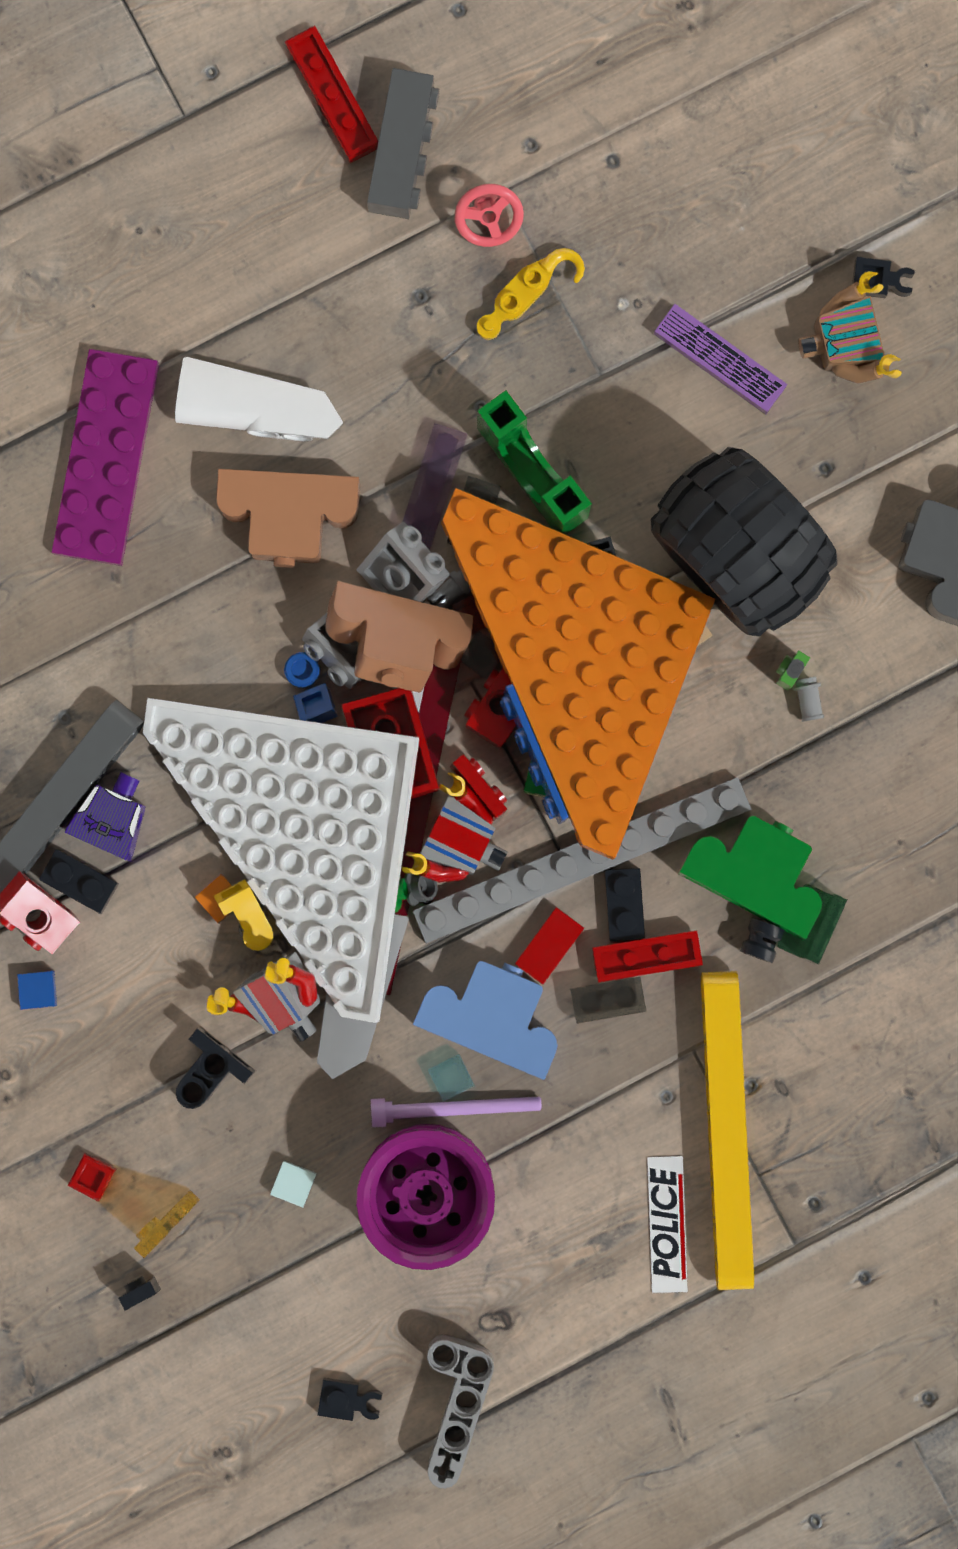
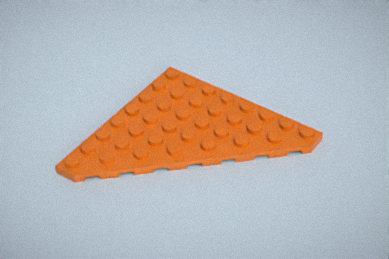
[441,488,715,860]

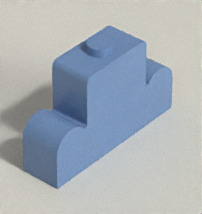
[413,961,557,1080]

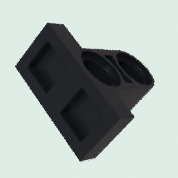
[176,1027,256,1109]

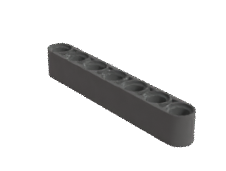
[0,700,144,893]

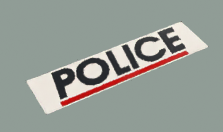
[647,1156,688,1293]

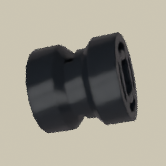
[740,918,785,963]

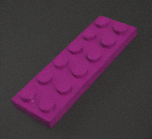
[52,349,159,566]

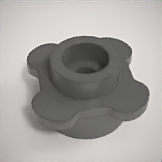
[404,873,437,906]

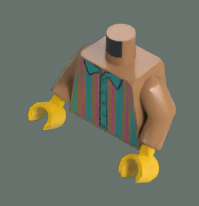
[798,271,902,384]

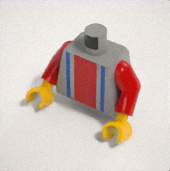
[402,772,508,883]
[206,952,320,1042]

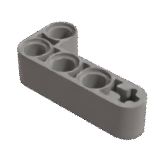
[427,1334,494,1489]

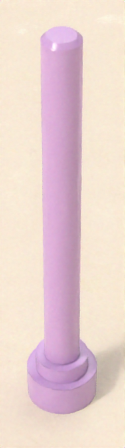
[371,1096,542,1127]

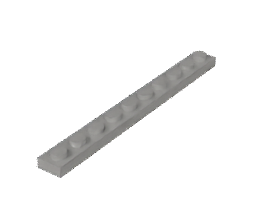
[413,777,752,944]

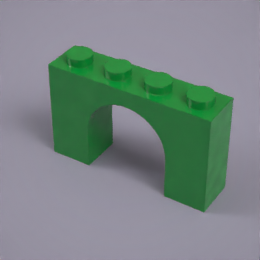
[477,390,592,535]

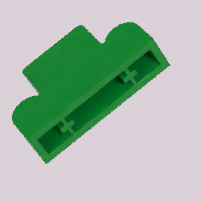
[678,816,822,941]

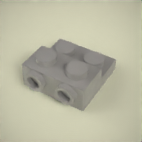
[356,521,450,602]
[302,613,362,690]

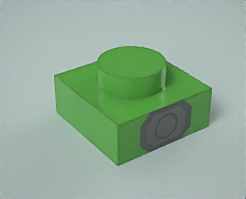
[776,650,810,691]

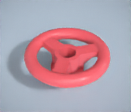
[454,184,524,247]

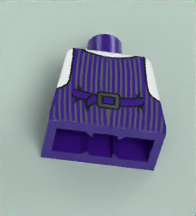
[65,772,146,861]

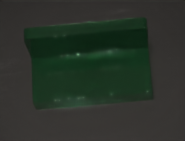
[777,884,847,965]

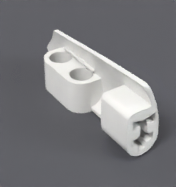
[175,357,343,441]

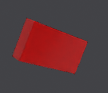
[515,907,584,985]

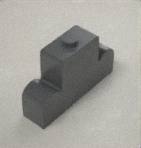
[898,500,958,626]

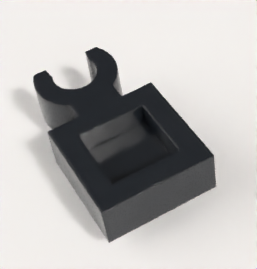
[852,257,915,299]
[317,1377,383,1421]

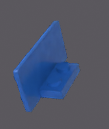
[500,684,569,824]

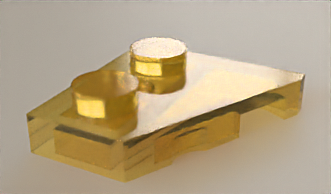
[134,1190,200,1258]

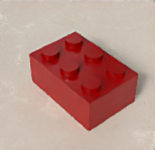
[342,688,441,799]

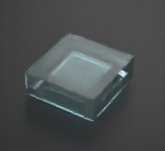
[428,1054,475,1102]

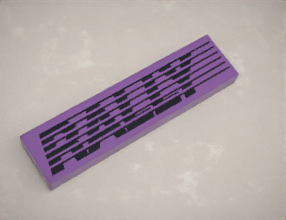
[654,304,788,414]

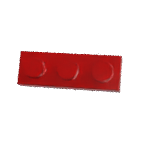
[592,930,703,983]

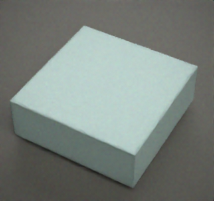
[270,1160,317,1208]

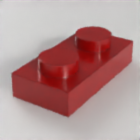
[450,754,507,821]

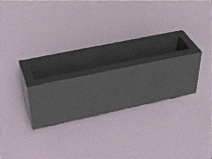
[367,68,439,220]

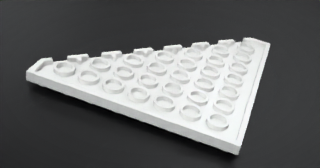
[143,698,419,1023]

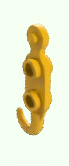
[477,248,585,340]

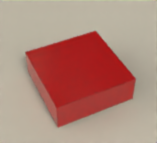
[67,1153,117,1202]

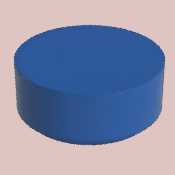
[284,652,320,688]

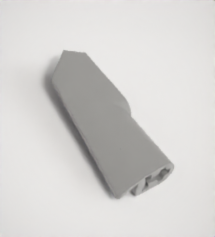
[317,915,409,1079]

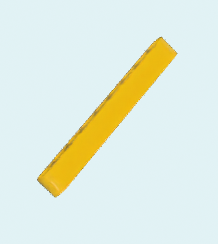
[701,971,754,1290]

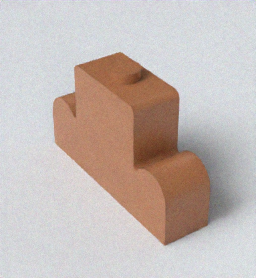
[216,469,360,568]
[325,581,473,693]

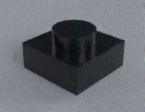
[118,1276,161,1311]

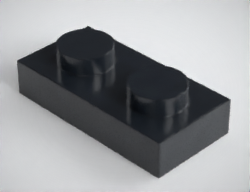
[39,849,119,914]
[604,868,645,941]

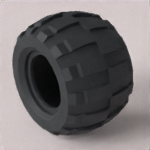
[650,447,838,637]

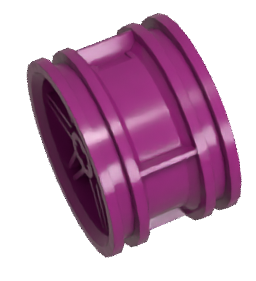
[356,1124,495,1270]

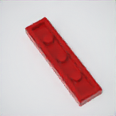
[285,25,379,164]

